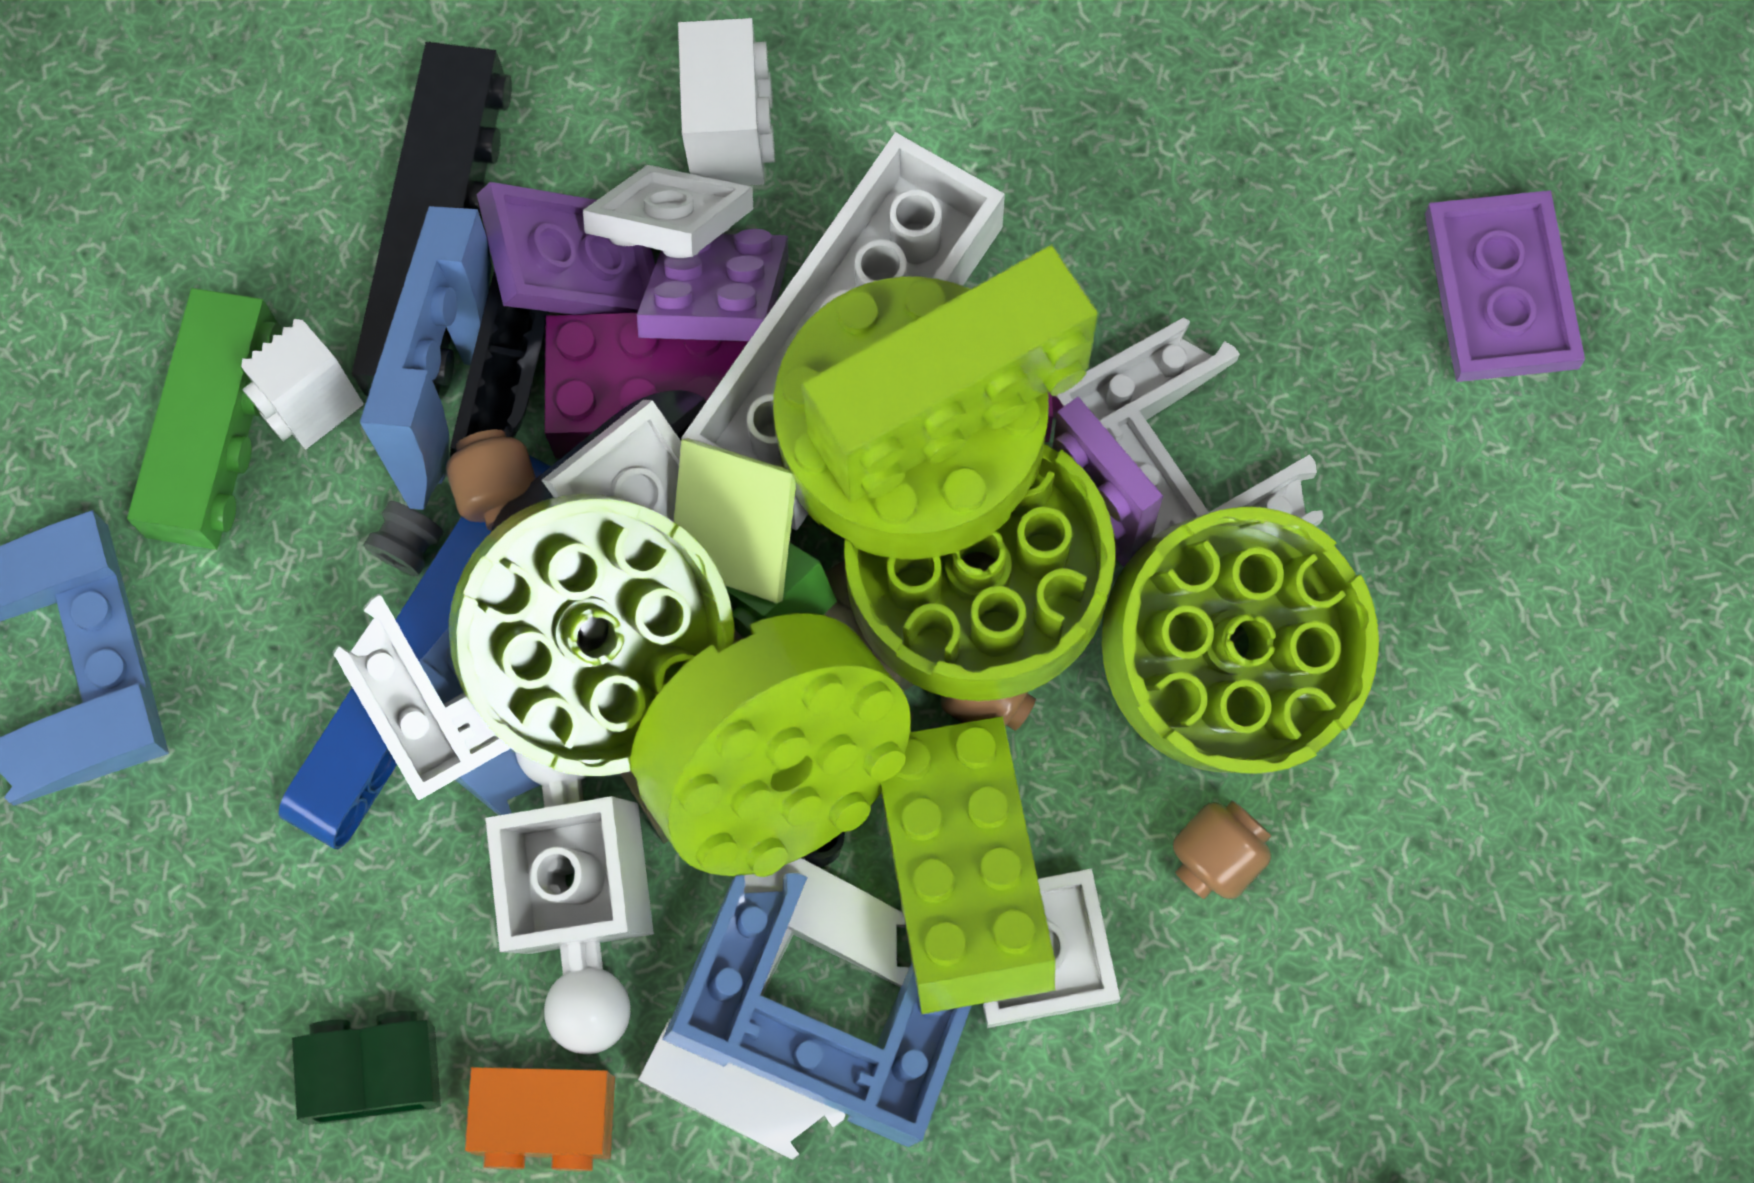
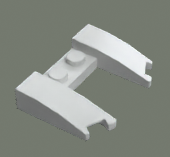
[1052,317,1323,538]
[333,593,609,800]
[638,858,910,1160]

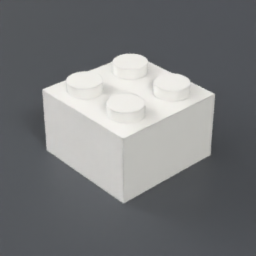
[678,18,775,186]

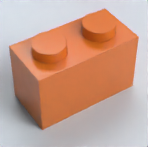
[465,1067,615,1171]

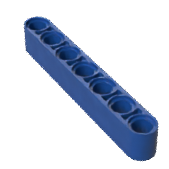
[278,455,551,849]

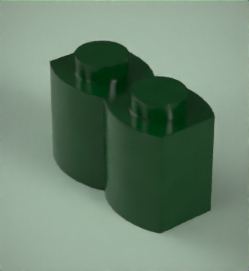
[292,1011,441,1125]

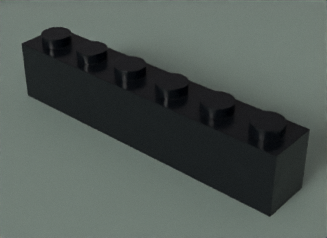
[352,41,512,396]

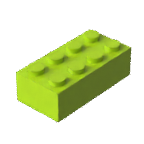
[802,244,1098,503]
[881,716,1055,1014]

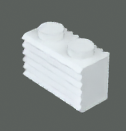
[241,319,364,450]

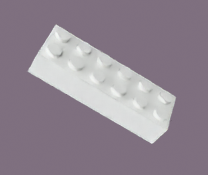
[681,132,1005,531]

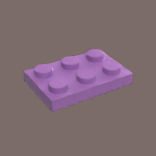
[477,182,655,315]
[1425,190,1585,382]
[637,229,789,341]
[1052,396,1163,567]

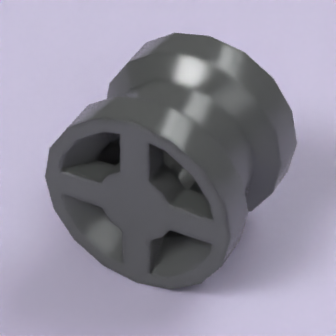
[363,501,444,576]

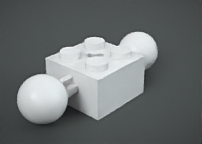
[486,752,654,1054]

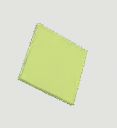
[674,438,796,603]

